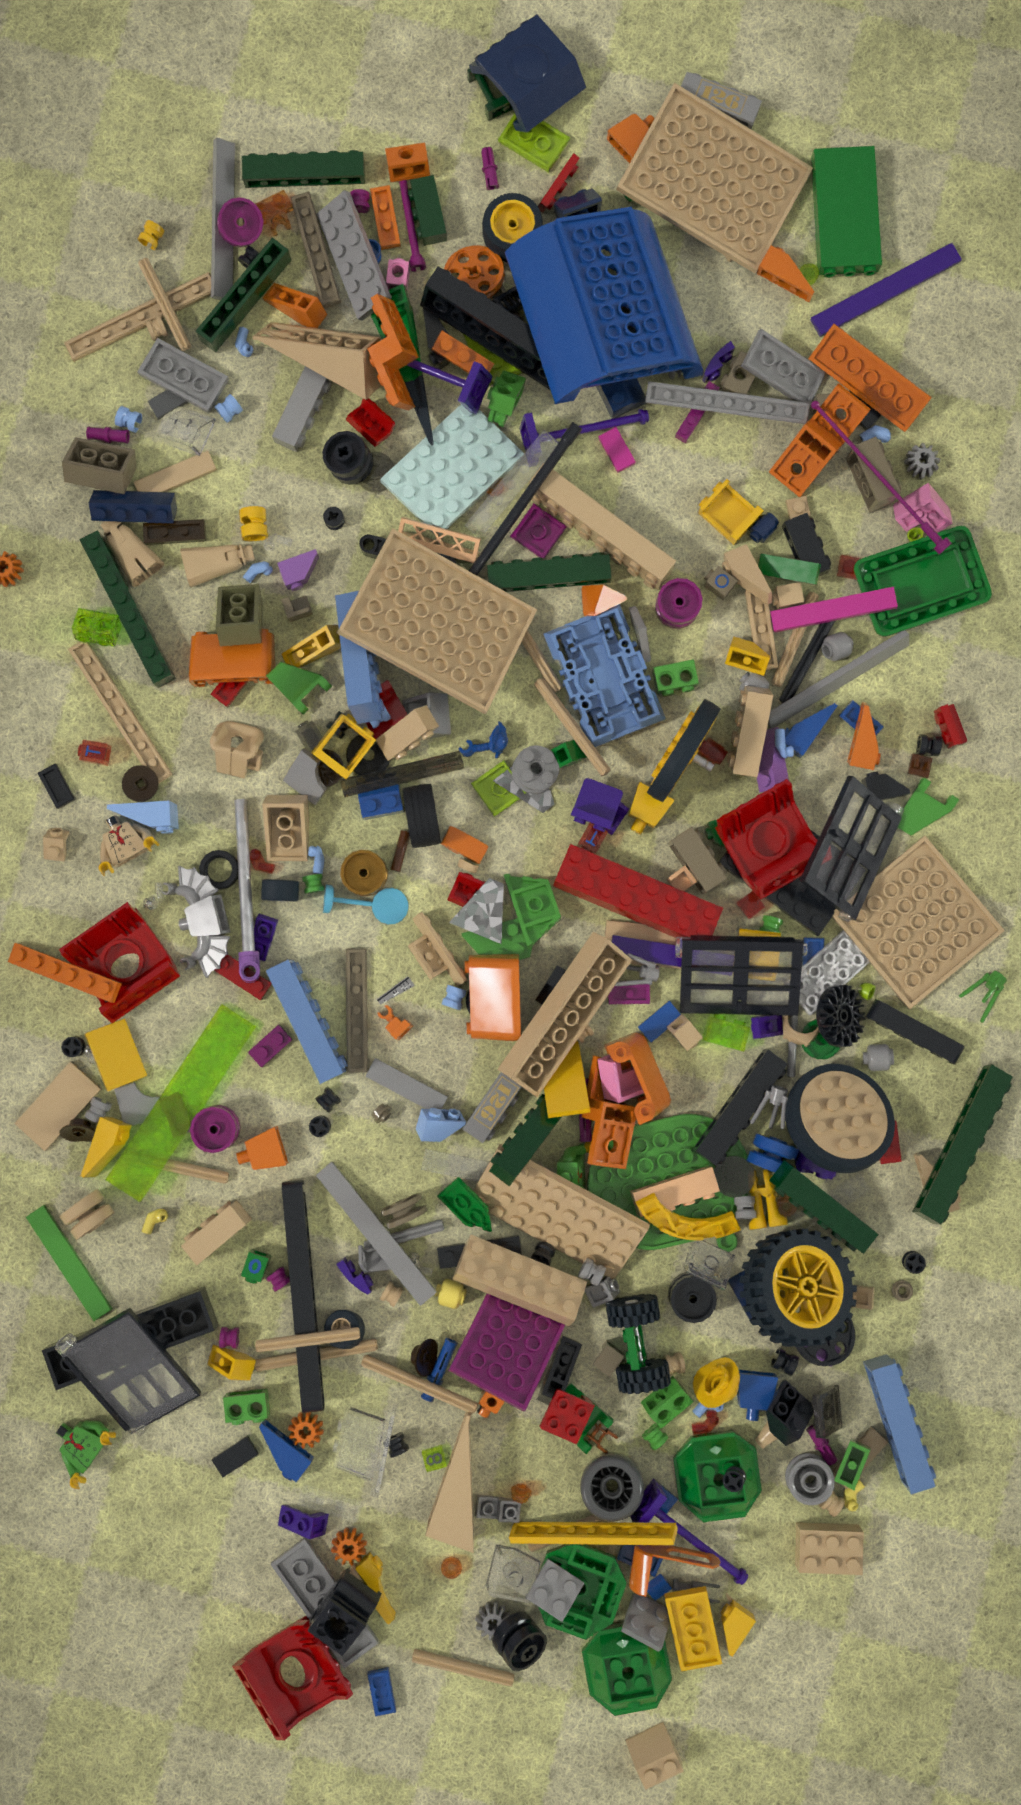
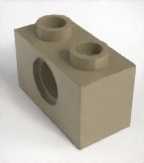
[720,351,756,395]

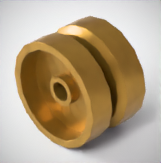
[340,850,388,897]

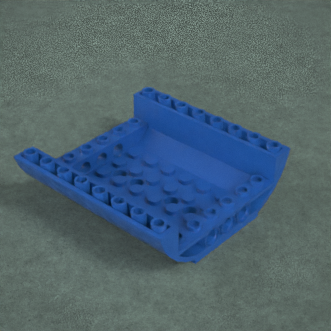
[505,207,703,404]

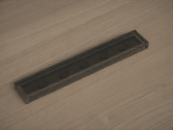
[340,751,464,797]

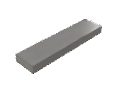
[365,1058,448,1109]

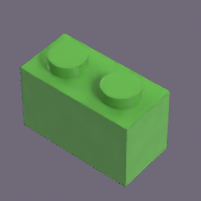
[834,1438,871,1490]

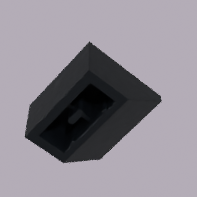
[766,1379,816,1446]

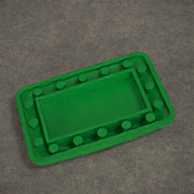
[854,525,992,637]

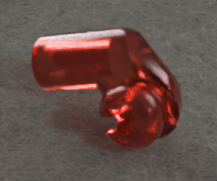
[250,849,275,874]
[691,1410,719,1435]

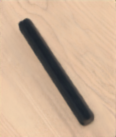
[779,621,835,703]

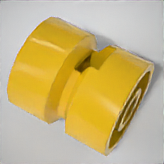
[239,506,268,542]

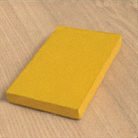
[85,1018,147,1092]

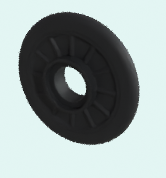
[346,735,390,777]

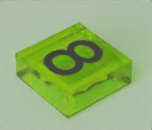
[421,1445,447,1472]

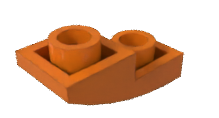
[440,826,489,864]

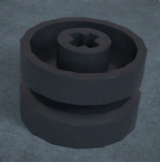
[322,431,374,485]
[668,1271,717,1323]
[492,1611,547,1671]

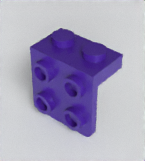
[571,778,623,832]

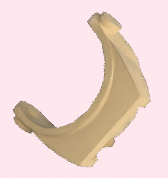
[783,1015,820,1047]

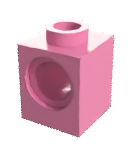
[386,258,410,290]

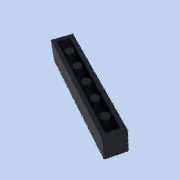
[692,1049,788,1166]

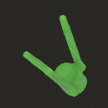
[959,970,1007,1023]

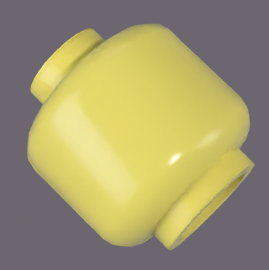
[435,1279,467,1309]

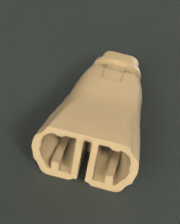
[101,521,164,587]
[180,544,255,587]

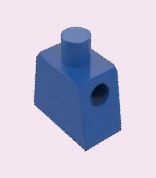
[737,1369,778,1421]

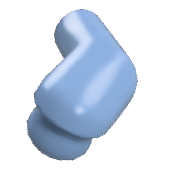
[235,327,254,357]
[859,425,891,443]
[243,561,273,583]
[774,729,794,758]

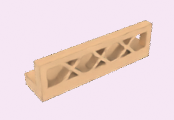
[398,517,481,563]

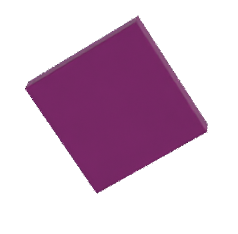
[510,503,567,559]

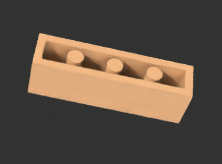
[630,1166,720,1219]

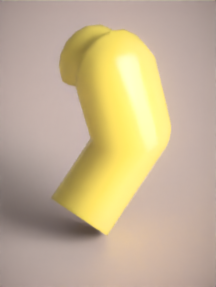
[142,1209,168,1234]

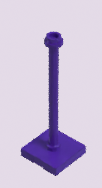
[406,360,493,415]
[519,409,649,467]
[630,1478,748,1585]

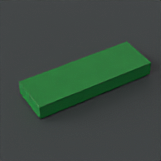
[758,553,821,585]

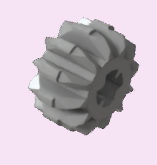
[904,443,940,480]
[475,1601,510,1641]

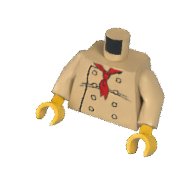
[98,815,160,876]

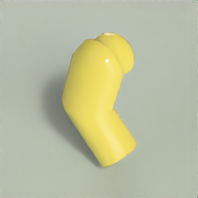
[844,1480,865,1512]

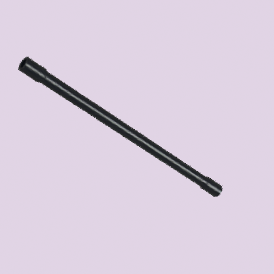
[468,422,582,576]

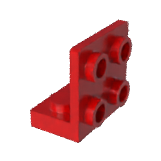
[366,680,408,739]
[539,1389,595,1445]

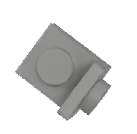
[585,1276,620,1308]

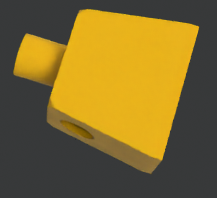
[628,782,674,835]

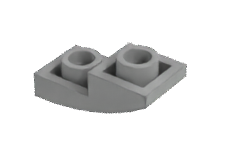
[475,1494,521,1523]

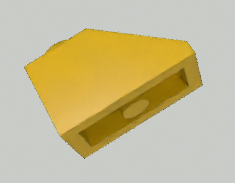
[725,636,770,676]
[207,1345,256,1381]
[721,1600,756,1657]

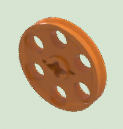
[444,245,505,298]

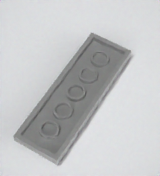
[316,190,392,321]
[270,1537,379,1668]

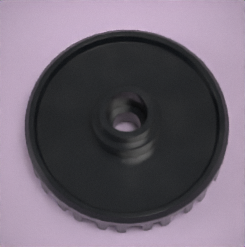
[816,985,866,1047]

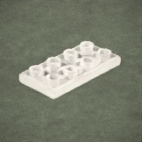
[782,930,870,1015]

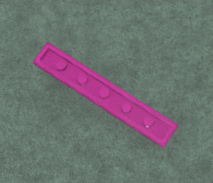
[770,587,898,633]

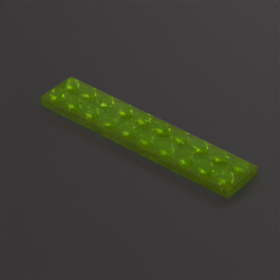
[105,1004,257,1202]

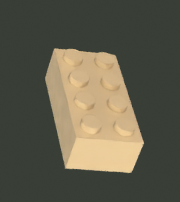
[727,685,773,777]

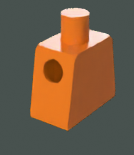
[607,114,654,164]
[236,1126,289,1170]

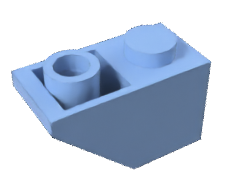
[416,1108,466,1142]

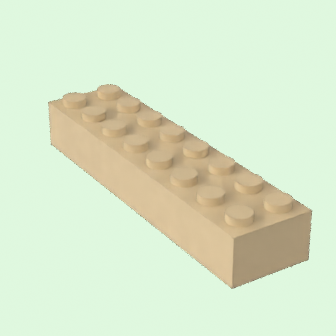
[529,463,676,590]
[497,932,632,1097]

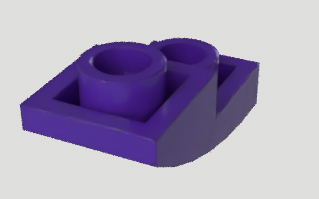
[702,341,735,383]
[254,913,278,961]
[336,1257,374,1295]

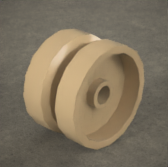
[59,1189,115,1241]

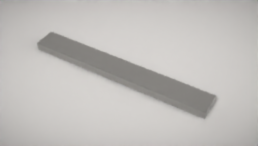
[211,137,235,300]
[645,381,810,424]
[768,630,909,729]
[316,1162,437,1306]

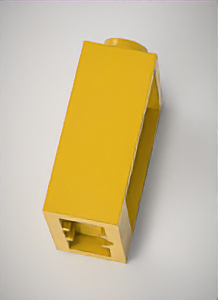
[311,714,376,779]

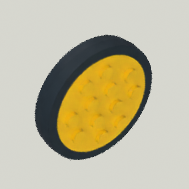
[647,699,721,802]

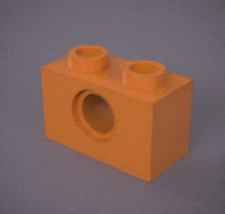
[385,142,430,182]

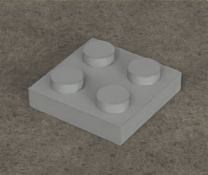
[525,1558,584,1622]
[621,1593,670,1652]

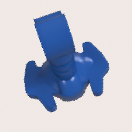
[459,721,508,758]

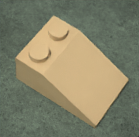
[262,795,309,861]

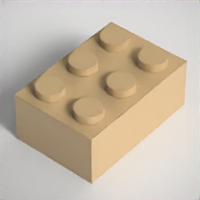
[181,1200,252,1265]
[795,1522,864,1575]

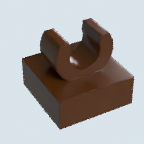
[907,753,933,778]

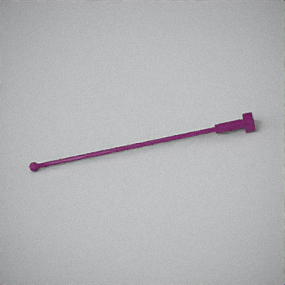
[811,401,952,554]

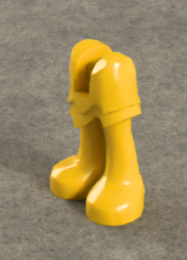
[748,1169,789,1230]

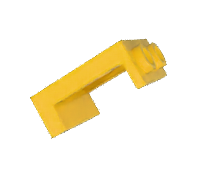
[698,479,764,545]

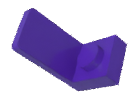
[278,1505,329,1539]

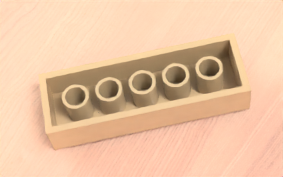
[453,1235,588,1326]

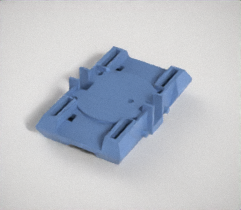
[543,604,666,747]

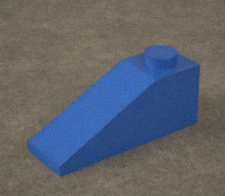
[785,703,838,758]
[259,1420,314,1482]

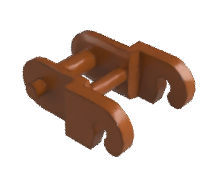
[587,1423,619,1453]

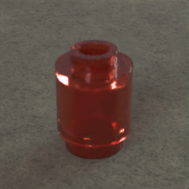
[698,737,728,765]

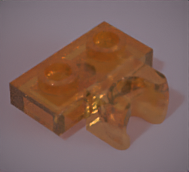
[255,190,294,236]

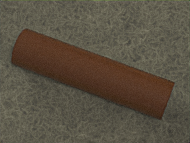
[390,830,410,872]

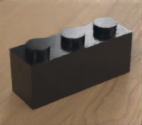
[782,513,831,577]

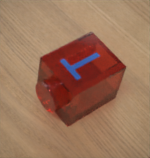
[78,740,112,766]
[578,823,608,854]

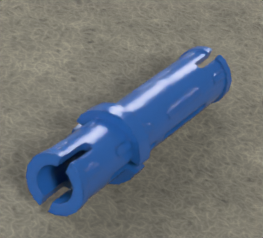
[421,1338,458,1402]

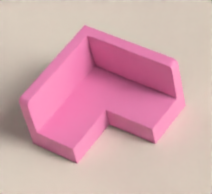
[893,483,953,533]
[597,1055,644,1103]

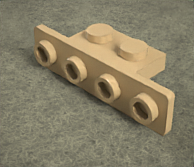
[408,912,467,987]

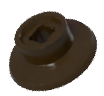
[122,765,159,802]
[59,1118,95,1142]
[411,1339,438,1377]

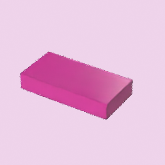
[598,427,636,473]

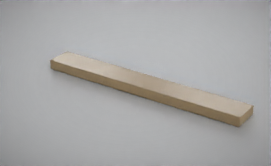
[64,272,211,362]
[68,638,173,783]

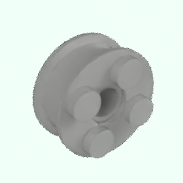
[512,745,559,794]
[785,1453,835,1505]

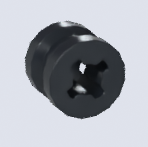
[238,246,259,269]
[323,507,345,530]
[61,1036,86,1057]
[315,1086,341,1113]
[309,1115,331,1137]
[531,1242,555,1266]
[902,1251,926,1274]
[384,1432,409,1458]
[723,1465,746,1492]

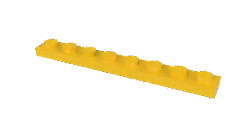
[509,1522,678,1545]

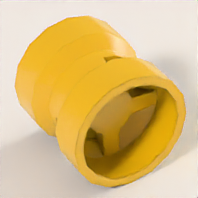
[137,220,165,250]

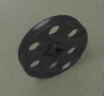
[796,1320,855,1366]

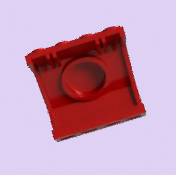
[715,779,831,900]
[59,902,180,1023]
[232,1616,353,1741]

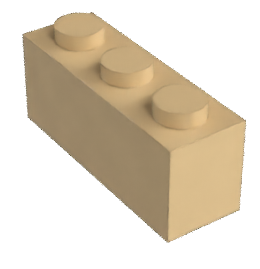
[376,705,439,761]

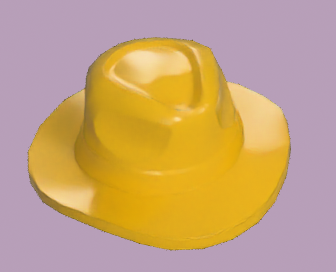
[693,1357,740,1408]

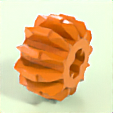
[0,551,24,587]
[288,1412,324,1449]
[331,1527,367,1566]

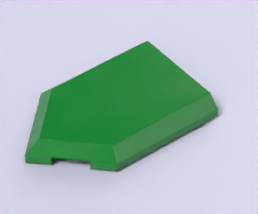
[437,1176,492,1232]

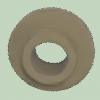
[372,1104,391,1123]
[892,1280,913,1301]

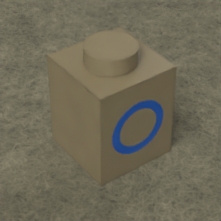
[704,566,738,600]

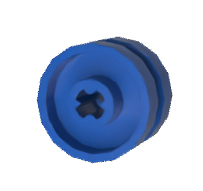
[746,1133,800,1172]

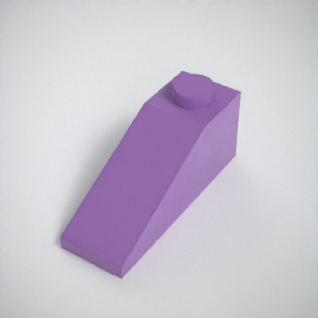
[757,727,789,793]

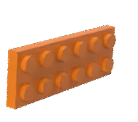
[808,323,932,432]

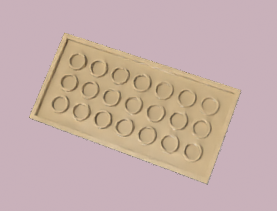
[473,1144,650,1279]

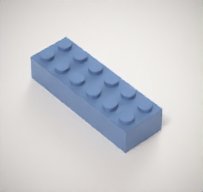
[335,591,384,724]
[265,959,348,1084]
[863,1354,936,1495]

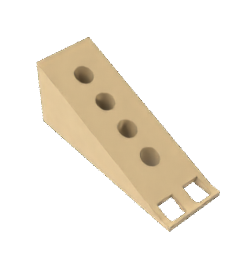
[253,322,381,400]
[425,1412,475,1553]

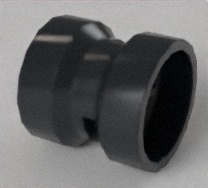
[326,711,351,739]
[916,734,942,757]
[771,1347,799,1376]

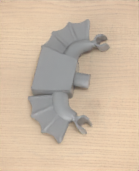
[162,866,231,978]

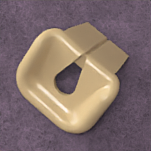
[210,721,264,779]

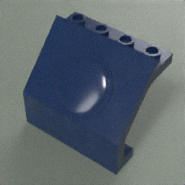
[469,14,586,132]

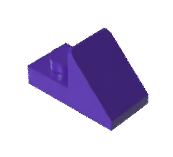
[751,1015,783,1039]

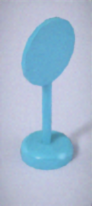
[323,884,408,924]

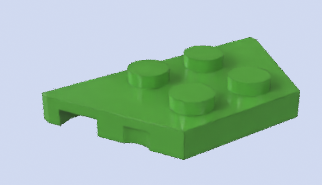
[504,874,561,948]
[461,918,532,960]

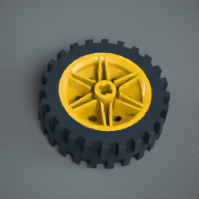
[739,1228,857,1347]

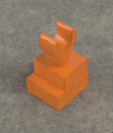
[377,1005,413,1040]

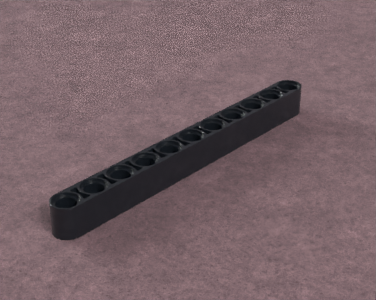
[282,1180,325,1413]

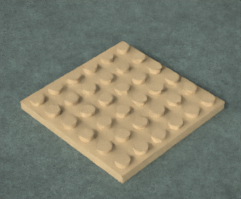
[832,836,1005,1009]

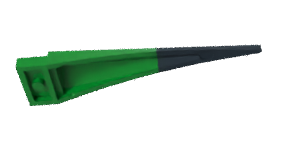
[371,284,434,446]

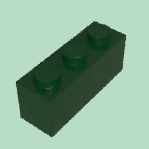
[408,175,447,246]

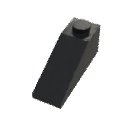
[423,308,451,370]
[536,1336,582,1405]

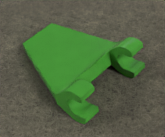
[266,662,332,715]
[898,778,959,836]

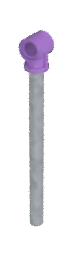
[234,799,261,983]

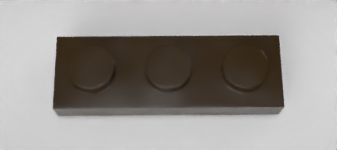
[143,519,206,545]

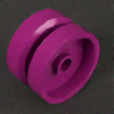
[217,197,263,247]
[655,578,703,629]
[190,1105,241,1153]

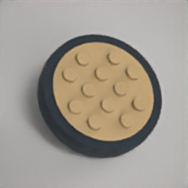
[785,1064,895,1173]

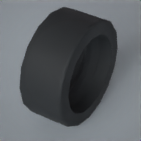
[199,850,238,890]

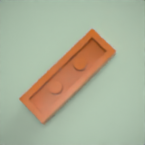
[370,185,401,250]
[431,330,494,373]

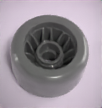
[580,1452,644,1522]

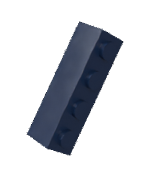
[88,490,177,523]

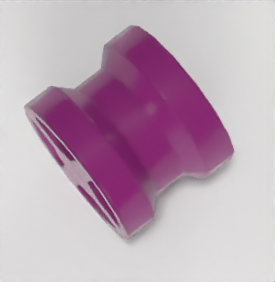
[350,189,370,213]
[265,1266,290,1292]
[219,1326,240,1349]

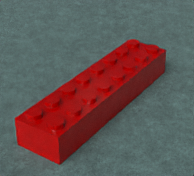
[553,844,723,941]

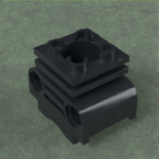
[307,1568,382,1656]

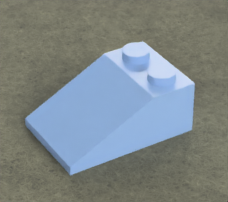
[107,800,179,834]

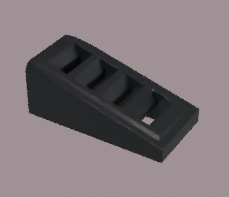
[493,286,523,314]

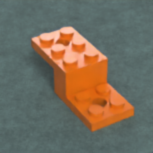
[367,294,419,411]
[769,384,871,497]
[581,1056,636,1169]

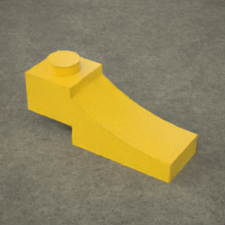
[355,1552,396,1624]

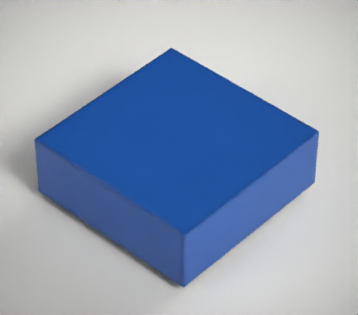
[647,1574,672,1601]

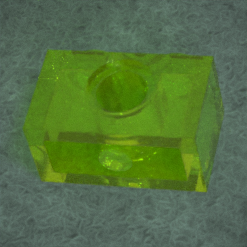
[702,1014,751,1052]

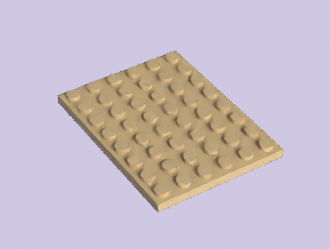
[616,83,813,273]
[337,528,537,714]

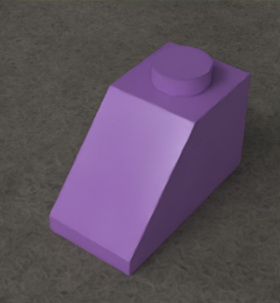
[277,549,319,591]

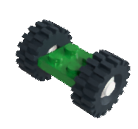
[605,1294,671,1394]

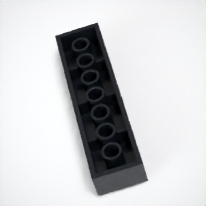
[420,266,550,390]
[42,1286,219,1390]

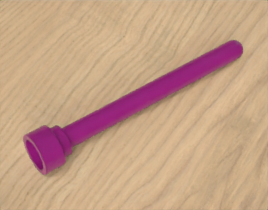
[399,180,426,272]

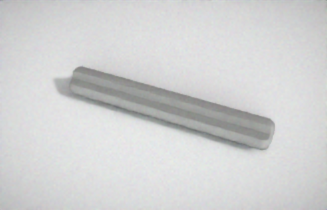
[364,1220,444,1252]

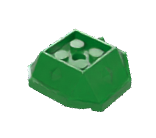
[673,1430,762,1523]
[538,1544,627,1640]
[582,1623,672,1716]

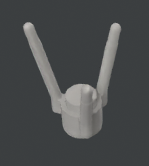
[615,953,660,986]
[750,1085,789,1129]

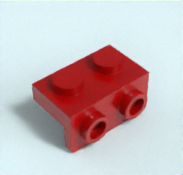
[346,398,395,447]
[934,704,967,749]
[447,872,486,907]

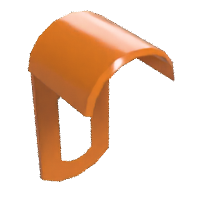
[629,1545,721,1597]

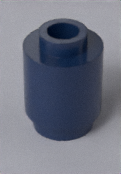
[749,512,779,543]

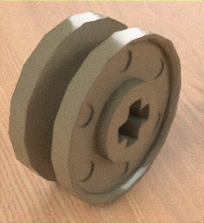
[381,1193,428,1229]

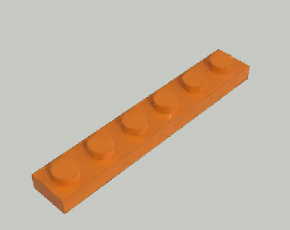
[8,943,122,1003]

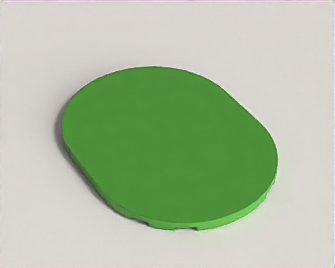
[587,1114,751,1250]

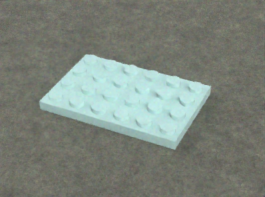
[380,404,524,536]

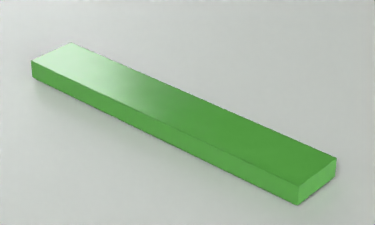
[26,1205,113,1321]

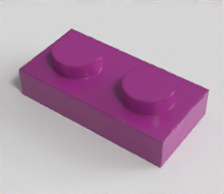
[608,984,650,1005]
[248,1024,293,1068]

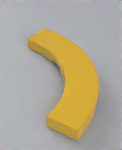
[635,1193,741,1241]

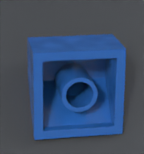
[356,772,404,820]

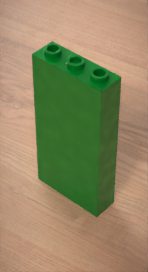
[811,146,882,278]

